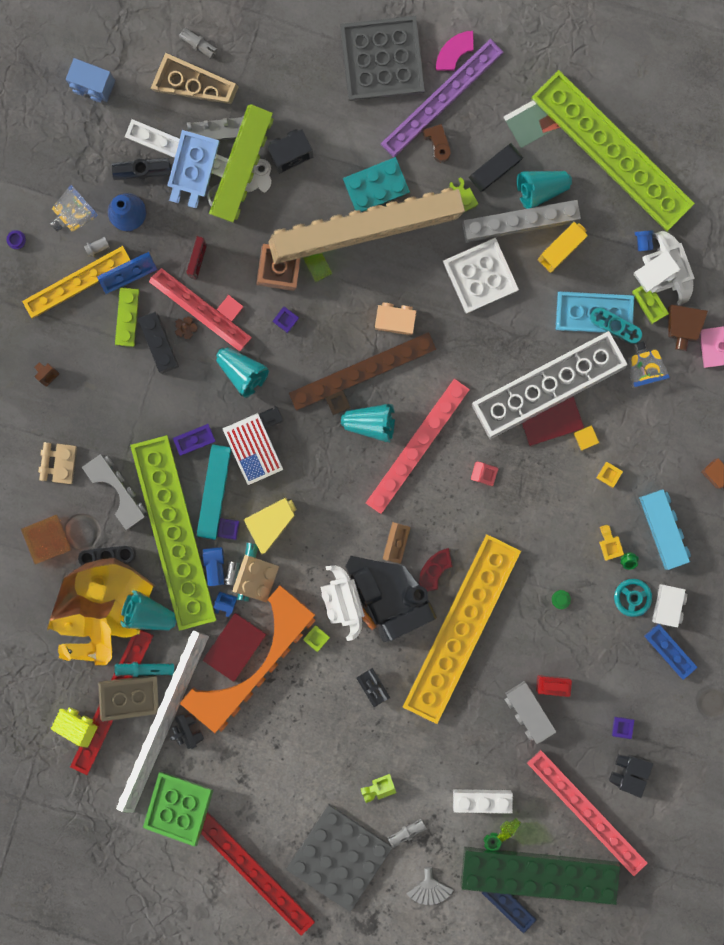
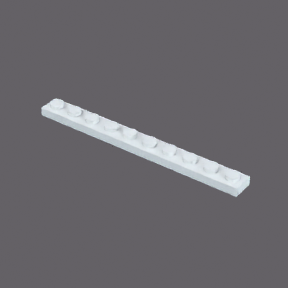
[116,631,209,813]

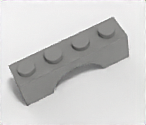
[82,454,147,530]

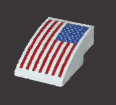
[223,413,283,485]

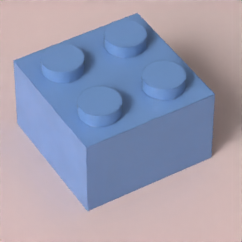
[65,58,115,103]

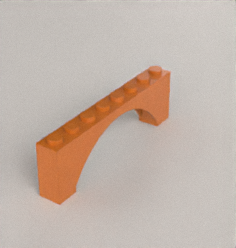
[180,585,316,733]

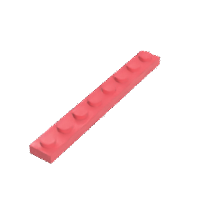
[366,379,470,514]
[527,750,648,876]

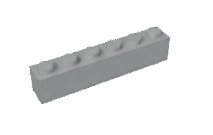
[463,200,581,243]

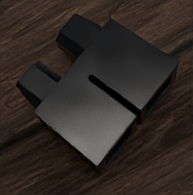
[609,754,653,798]

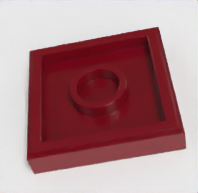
[186,236,207,280]

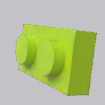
[632,286,669,324]

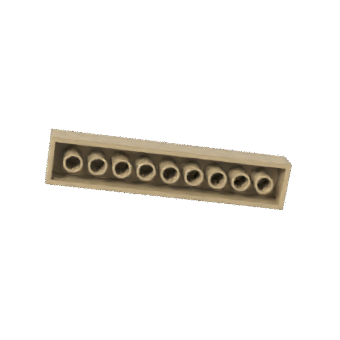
[269,188,465,264]

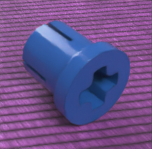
[635,230,654,251]

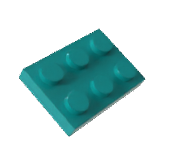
[343,157,410,213]

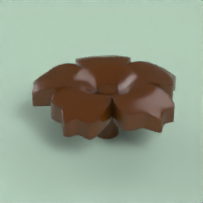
[175,316,198,340]

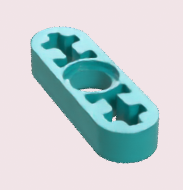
[590,308,642,344]

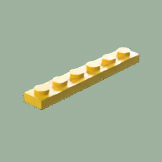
[22,246,131,319]

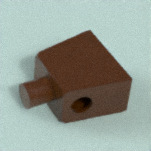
[668,305,708,351]

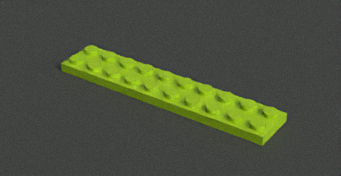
[531,70,695,232]
[130,435,217,631]

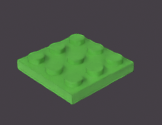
[143,772,213,847]

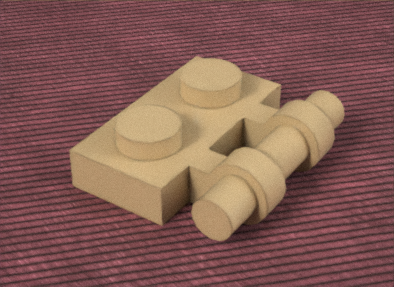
[38,442,77,484]

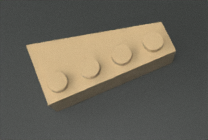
[151,53,239,104]

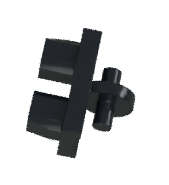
[356,667,390,707]
[170,714,204,749]

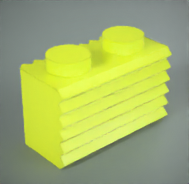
[51,707,98,748]

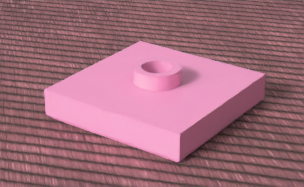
[700,327,724,368]

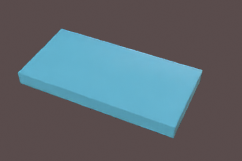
[556,291,634,334]

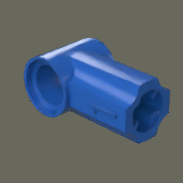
[203,547,225,586]

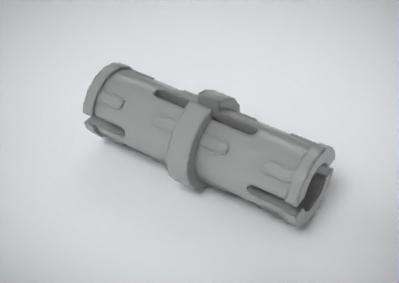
[179,27,217,59]
[387,818,427,848]

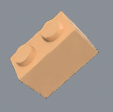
[375,303,416,335]

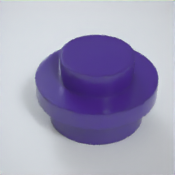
[6,230,26,250]

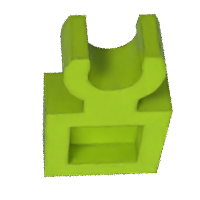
[449,177,479,213]

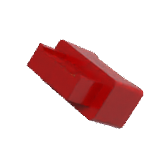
[536,675,572,697]

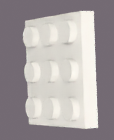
[443,238,519,314]

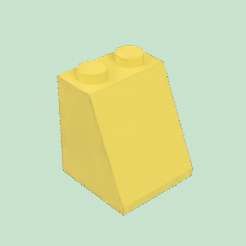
[244,498,297,554]

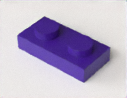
[173,424,216,456]

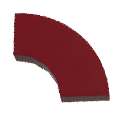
[418,548,453,593]

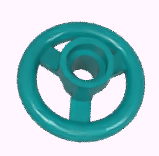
[614,579,652,617]

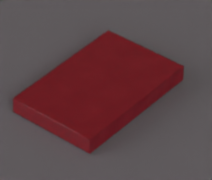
[522,396,584,446]
[202,613,267,682]

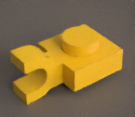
[599,525,624,560]

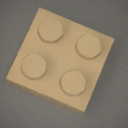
[232,555,279,603]

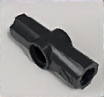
[112,158,171,180]

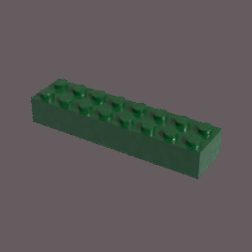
[460,846,620,905]

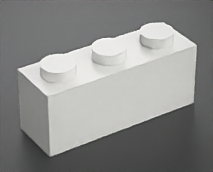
[453,789,513,813]

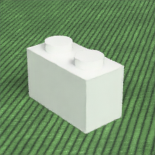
[634,251,680,293]
[652,584,687,627]

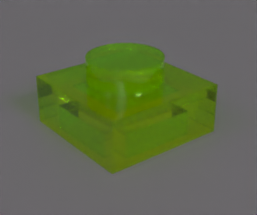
[497,818,521,842]

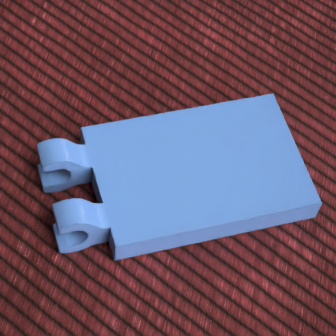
[168,130,220,208]

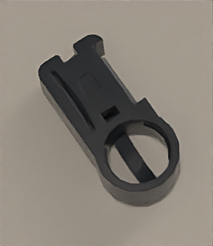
[247,406,283,429]

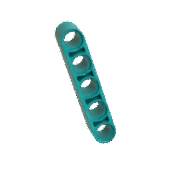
[197,444,231,540]

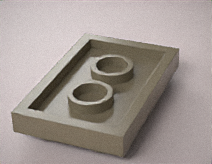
[98,675,158,721]

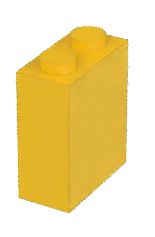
[538,222,588,273]

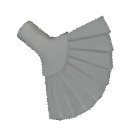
[406,867,454,905]

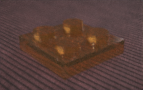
[21,515,72,565]

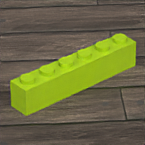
[209,104,273,222]

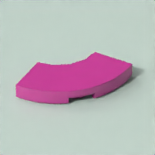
[436,31,474,71]

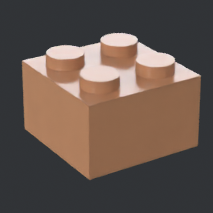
[256,244,300,291]

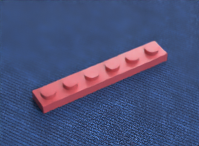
[149,268,252,352]

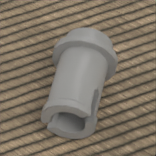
[84,237,110,257]
[224,561,241,586]

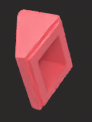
[471,462,499,486]

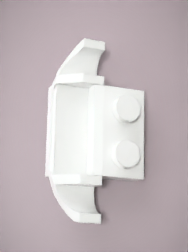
[642,231,695,305]
[320,565,364,641]

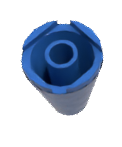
[108,193,146,232]

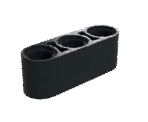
[469,143,523,192]
[78,546,136,566]

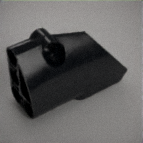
[345,556,437,642]

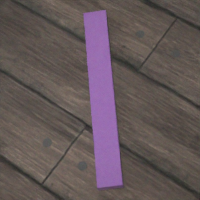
[381,39,504,158]

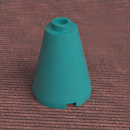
[517,171,572,209]
[216,347,269,398]
[341,404,395,442]
[121,590,177,631]

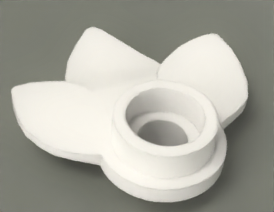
[245,159,271,193]

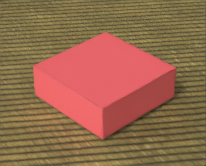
[217,295,244,322]

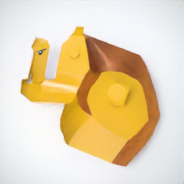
[48,558,155,665]

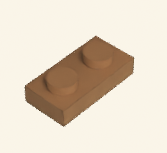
[383,522,411,564]

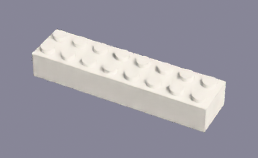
[472,331,628,440]

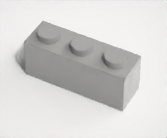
[504,681,556,744]

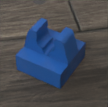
[214,592,238,617]

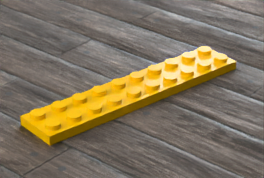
[402,534,521,724]

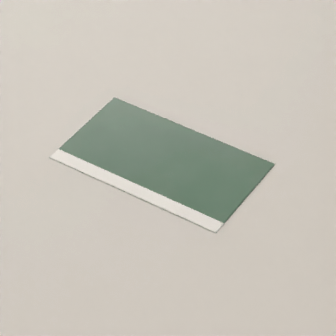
[504,101,556,148]

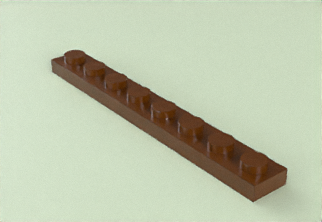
[289,332,436,411]

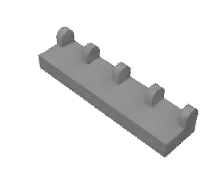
[187,116,266,140]

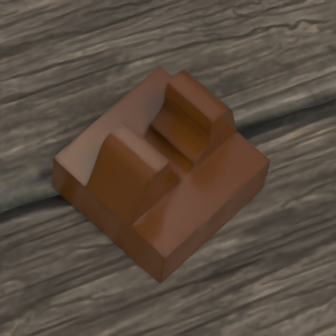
[34,362,60,387]

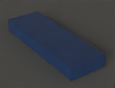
[482,892,537,934]

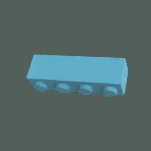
[639,489,691,570]

